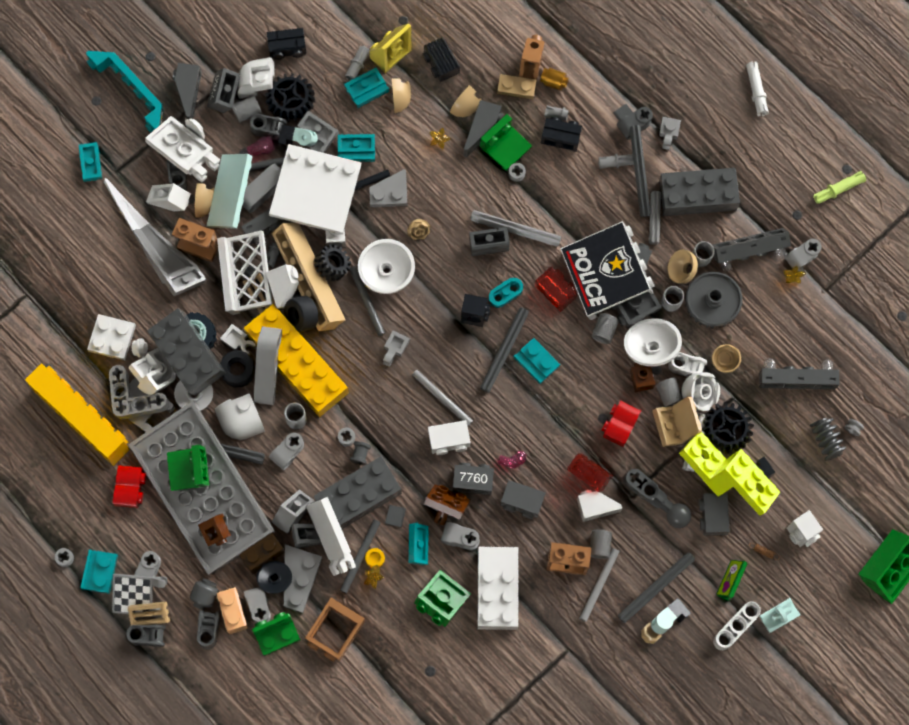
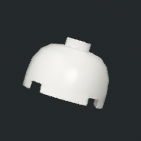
[682,372,720,411]

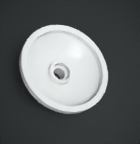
[358,239,415,294]
[624,318,682,366]

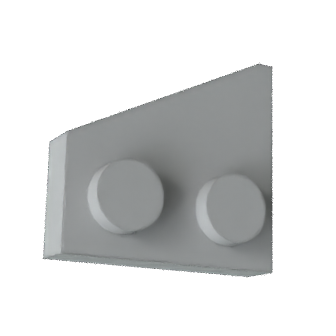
[298,111,339,153]
[369,170,408,207]

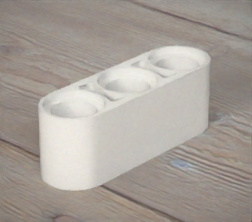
[713,602,761,651]

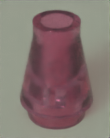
[246,136,275,157]

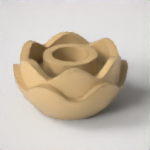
[407,219,430,240]

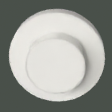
[132,338,148,358]

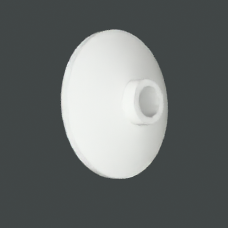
[174,380,213,411]

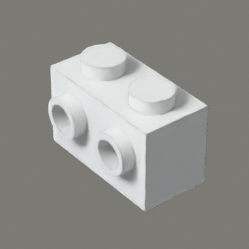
[428,420,471,455]
[787,510,823,547]

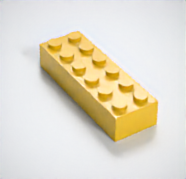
[244,304,349,418]
[25,363,130,466]

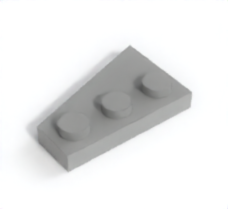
[284,545,322,613]

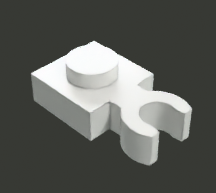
[220,324,256,355]

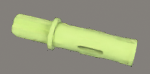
[813,171,866,203]

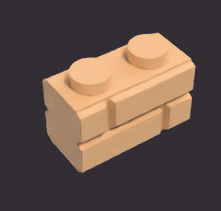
[216,587,248,634]

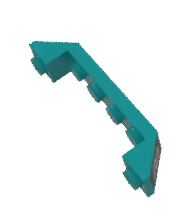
[86,51,164,133]

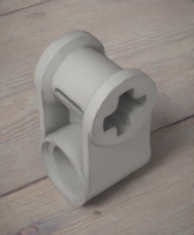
[784,239,821,273]
[269,433,304,470]
[441,522,480,550]
[134,551,161,577]
[244,587,271,624]

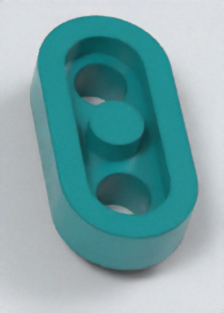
[489,277,523,308]

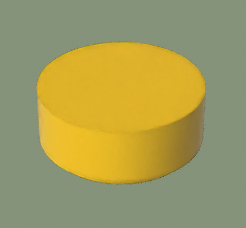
[365,548,385,569]

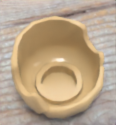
[711,344,741,373]

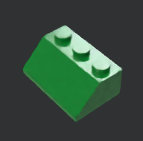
[858,529,909,604]

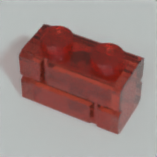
[534,266,578,312]
[567,453,613,492]

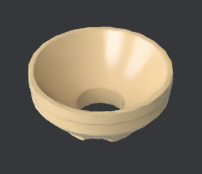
[667,249,698,284]

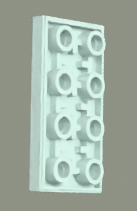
[207,154,252,228]

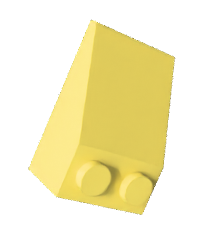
[370,24,412,73]

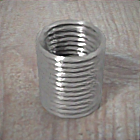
[232,96,261,123]
[692,241,714,267]
[661,286,684,312]
[592,313,619,344]
[656,378,683,407]
[284,403,307,429]
[590,530,612,559]

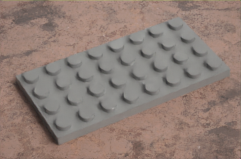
[128,401,275,575]

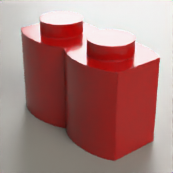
[601,400,641,447]
[113,465,146,508]

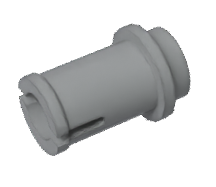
[545,105,569,121]

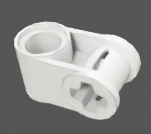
[668,352,707,377]

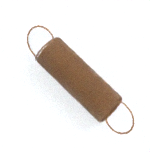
[749,543,780,560]

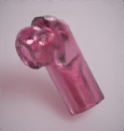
[498,450,526,469]

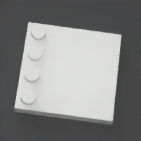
[269,144,361,235]

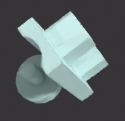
[759,598,800,634]

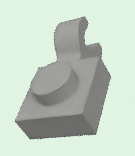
[659,117,681,150]
[383,331,410,367]

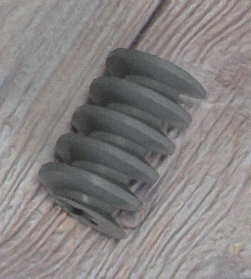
[810,418,846,461]

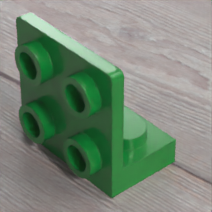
[480,114,532,171]
[167,445,209,491]
[252,612,301,656]

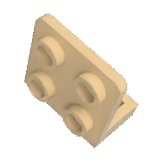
[652,397,702,447]

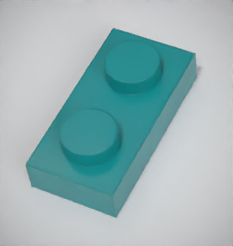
[79,142,102,182]
[408,523,429,566]

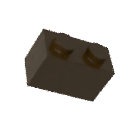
[239,533,285,575]

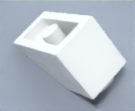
[146,183,191,211]
[266,264,299,309]
[577,490,622,522]

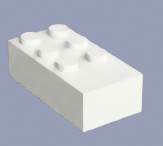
[478,547,518,630]

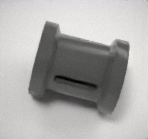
[350,441,371,465]

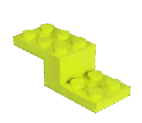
[679,432,780,516]

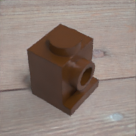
[630,363,656,393]
[198,513,231,547]

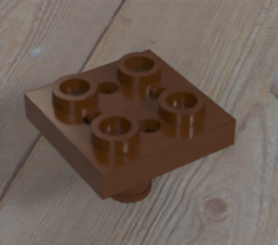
[424,484,471,525]

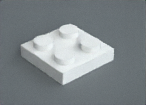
[87,314,136,361]

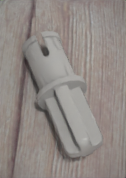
[345,46,370,81]
[598,154,634,169]

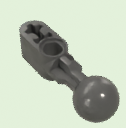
[623,469,691,528]

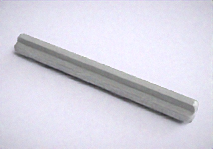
[471,210,561,246]

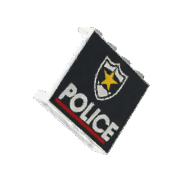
[560,221,655,320]

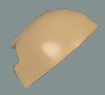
[392,79,411,113]
[450,85,482,117]
[195,183,215,218]

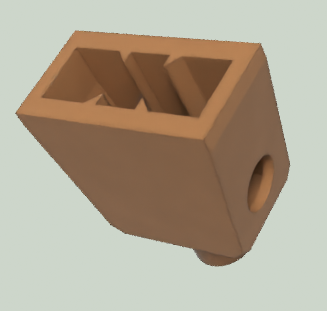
[519,35,545,82]

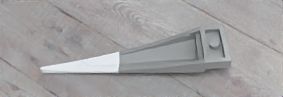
[104,178,207,296]

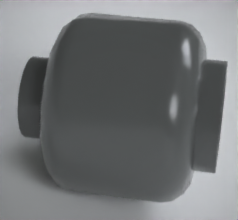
[190,579,219,610]

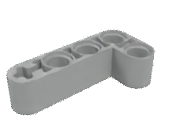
[254,326,282,405]

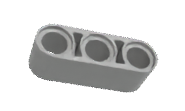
[242,164,281,213]

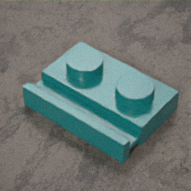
[344,68,390,108]
[338,134,375,162]
[514,338,560,384]
[80,549,118,594]

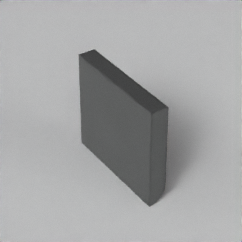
[613,104,633,121]
[385,505,406,528]

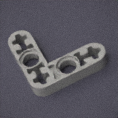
[109,365,169,420]

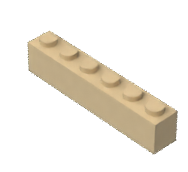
[272,223,345,332]

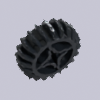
[265,73,315,123]
[702,402,754,454]

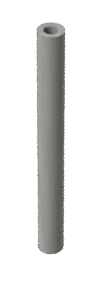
[412,370,473,426]
[579,548,620,622]

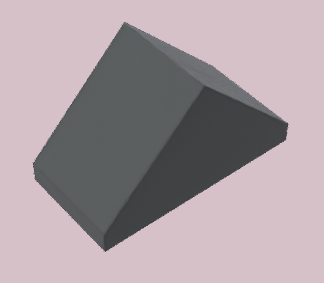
[291,524,322,549]

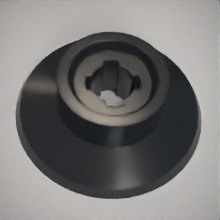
[257,561,292,594]

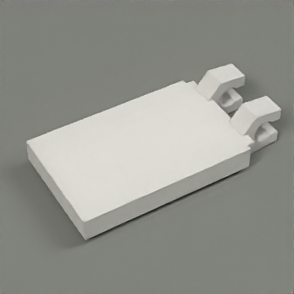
[145,116,220,182]
[306,497,356,576]

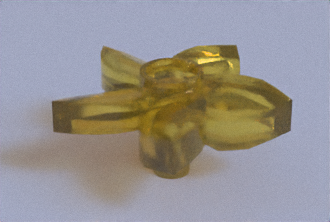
[430,128,451,150]
[783,266,806,284]
[364,565,383,589]

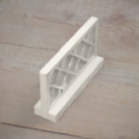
[217,231,272,315]

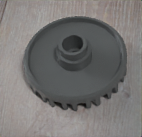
[685,272,743,329]

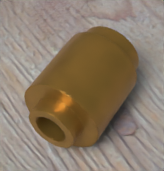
[540,68,569,91]

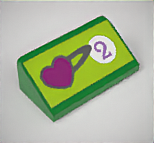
[716,560,747,601]

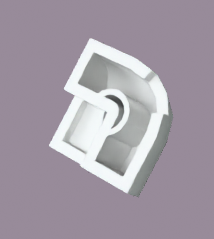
[237,57,275,99]
[128,348,176,395]
[215,393,265,440]

